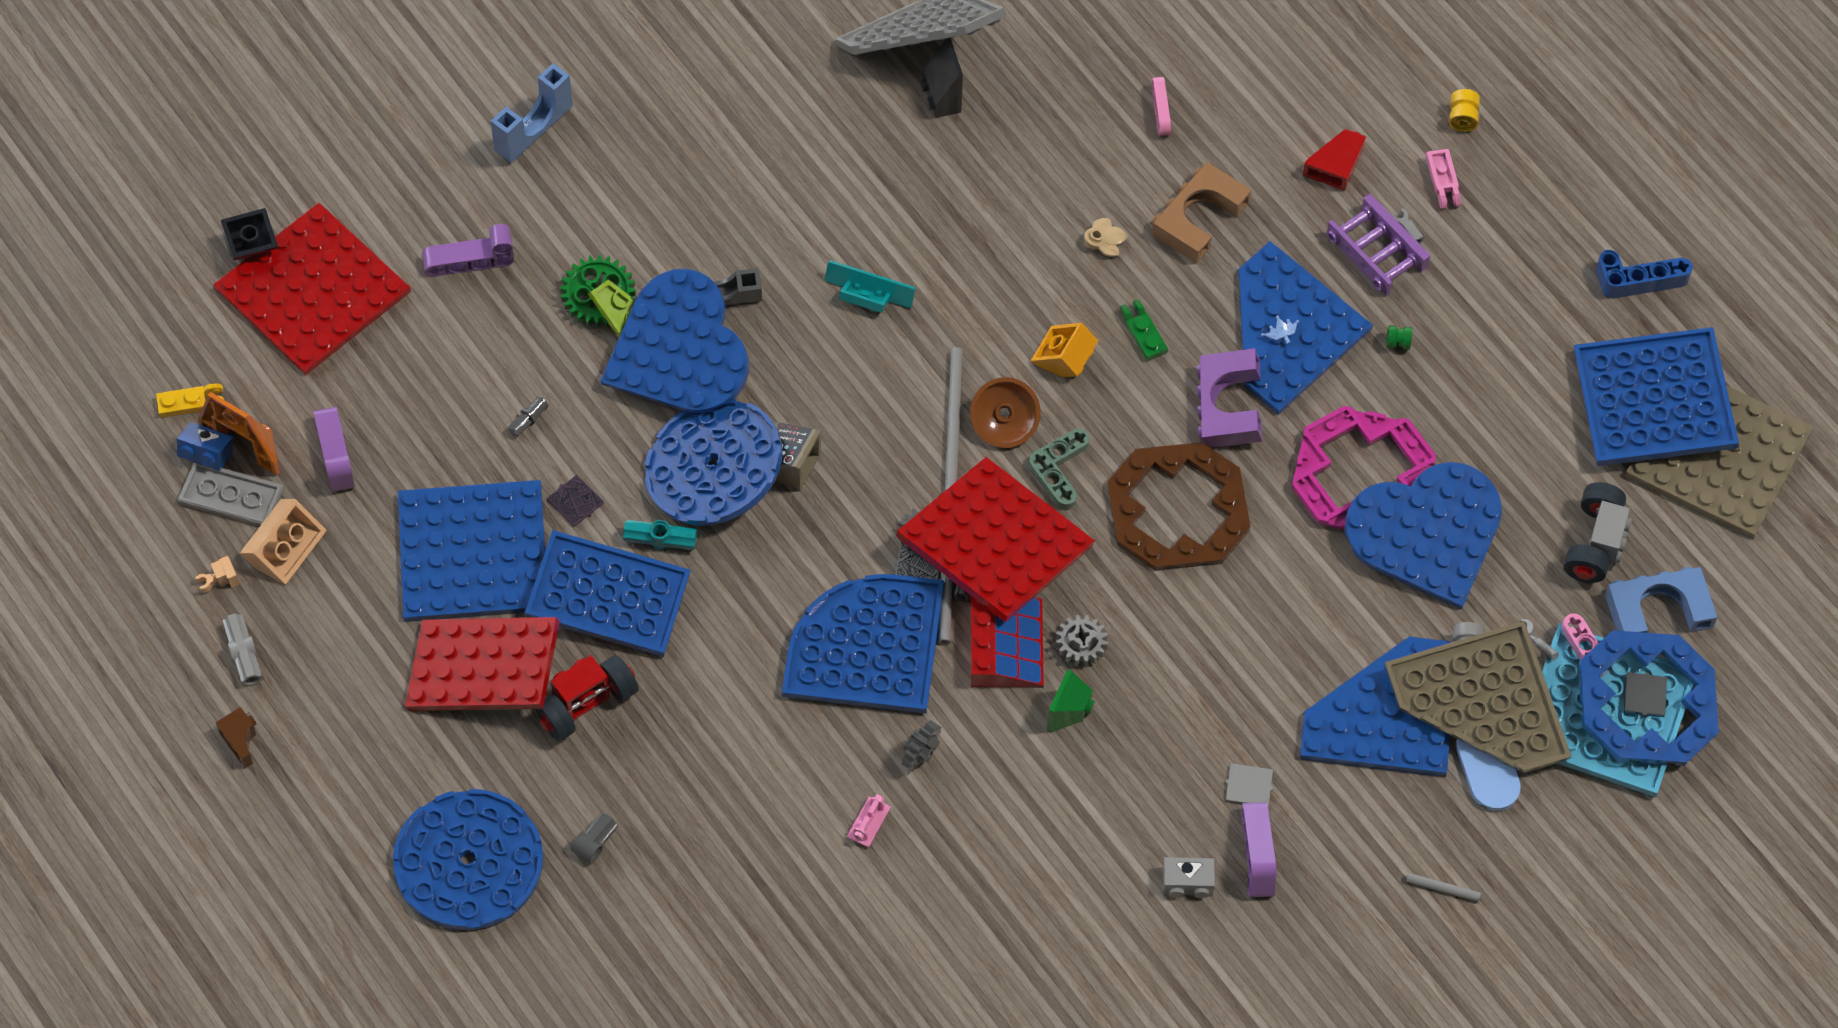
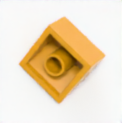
[1030,323,1099,378]

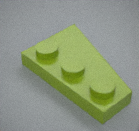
[588,280,635,338]

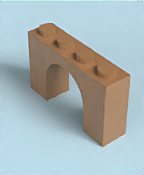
[1152,162,1252,264]

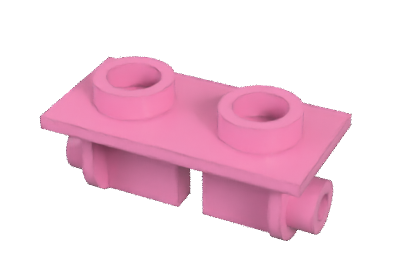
[847,794,891,848]

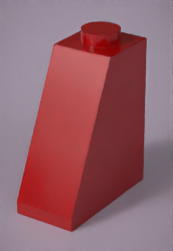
[1302,129,1366,191]

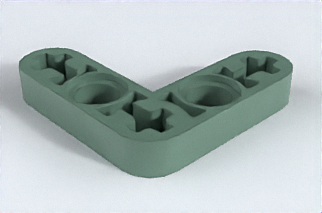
[1029,428,1090,510]

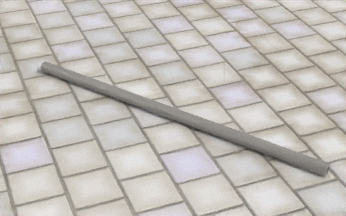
[938,347,963,645]

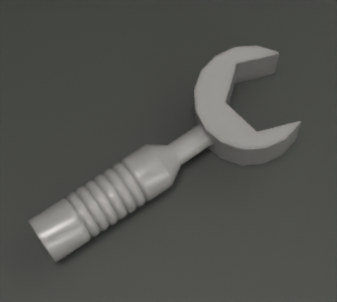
[1519,619,1559,661]

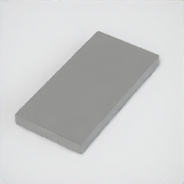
[177,462,285,527]

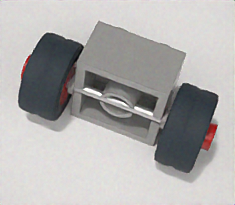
[1564,482,1632,583]

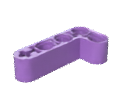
[422,224,514,277]
[313,406,355,492]
[1241,802,1276,898]

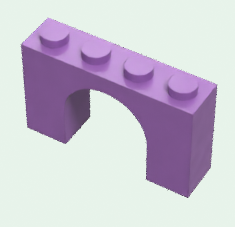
[1197,348,1262,448]

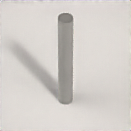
[1406,873,1481,902]

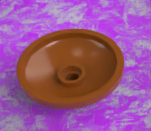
[970,377,1041,448]

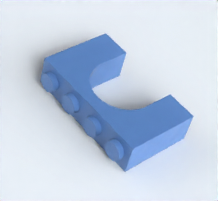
[490,63,573,163]
[1605,567,1717,633]

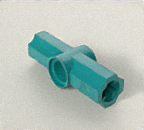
[623,520,697,550]

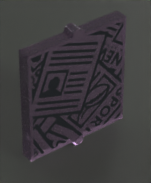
[547,475,604,527]

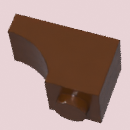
[215,707,257,769]

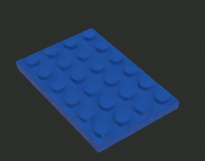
[524,530,691,657]

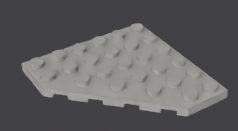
[835,0,1006,55]

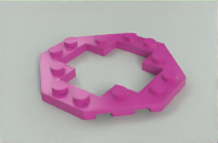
[1292,406,1436,530]

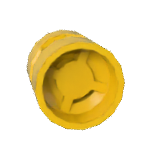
[1449,89,1480,132]

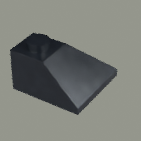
[221,208,278,261]

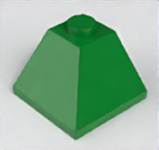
[1047,669,1095,733]

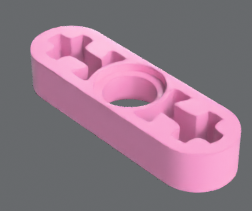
[1152,77,1171,136]
[1561,614,1607,677]

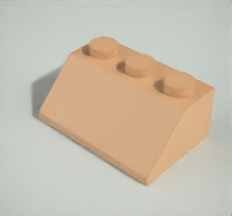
[240,499,327,585]

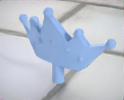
[1261,316,1299,344]

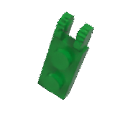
[1120,299,1168,361]

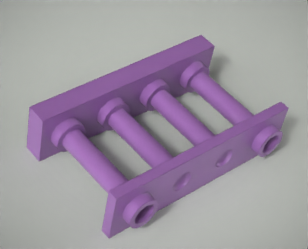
[1326,194,1431,296]

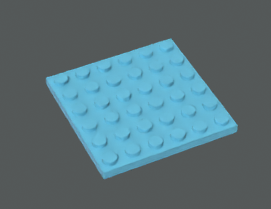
[1542,623,1693,797]

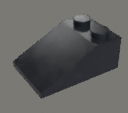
[920,38,963,118]

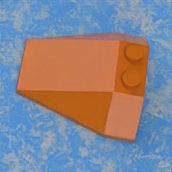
[198,392,280,476]

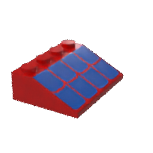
[970,596,1044,688]

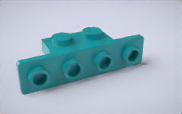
[825,260,916,313]

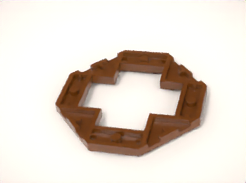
[1107,442,1251,571]

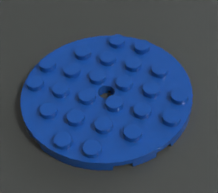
[645,399,782,526]
[393,789,543,930]

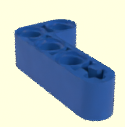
[1596,250,1693,298]

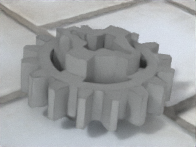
[1056,615,1108,666]

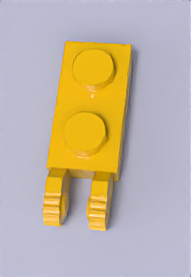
[156,383,224,418]

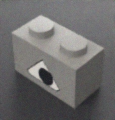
[1163,857,1215,898]

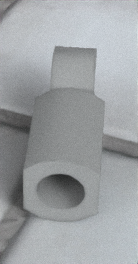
[1391,208,1424,244]

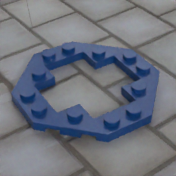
[1579,630,1719,766]

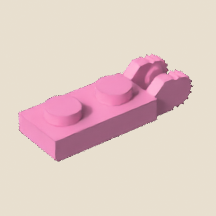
[1425,149,1461,209]

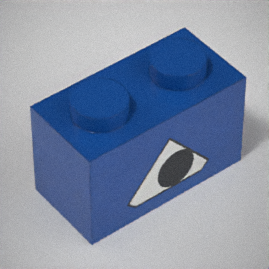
[177,422,233,471]

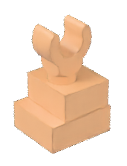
[195,556,240,593]

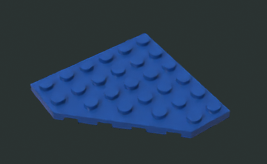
[1238,241,1373,415]
[1300,637,1451,777]

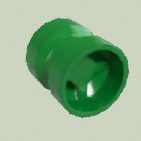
[1386,325,1412,350]

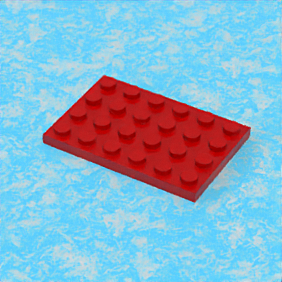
[405,617,560,711]

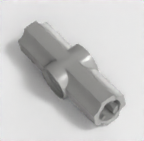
[222,613,263,686]

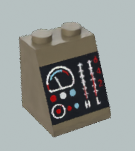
[772,421,821,491]

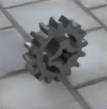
[901,720,942,771]

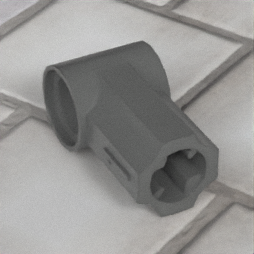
[570,813,618,864]

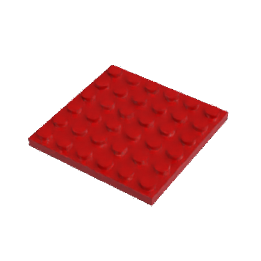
[213,203,411,376]
[896,457,1095,622]

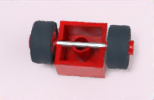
[536,655,639,742]

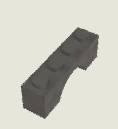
[714,268,762,305]

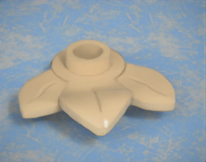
[1084,218,1128,257]

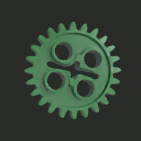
[560,255,636,328]

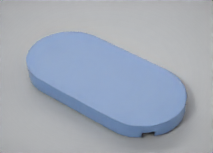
[1456,739,1521,812]

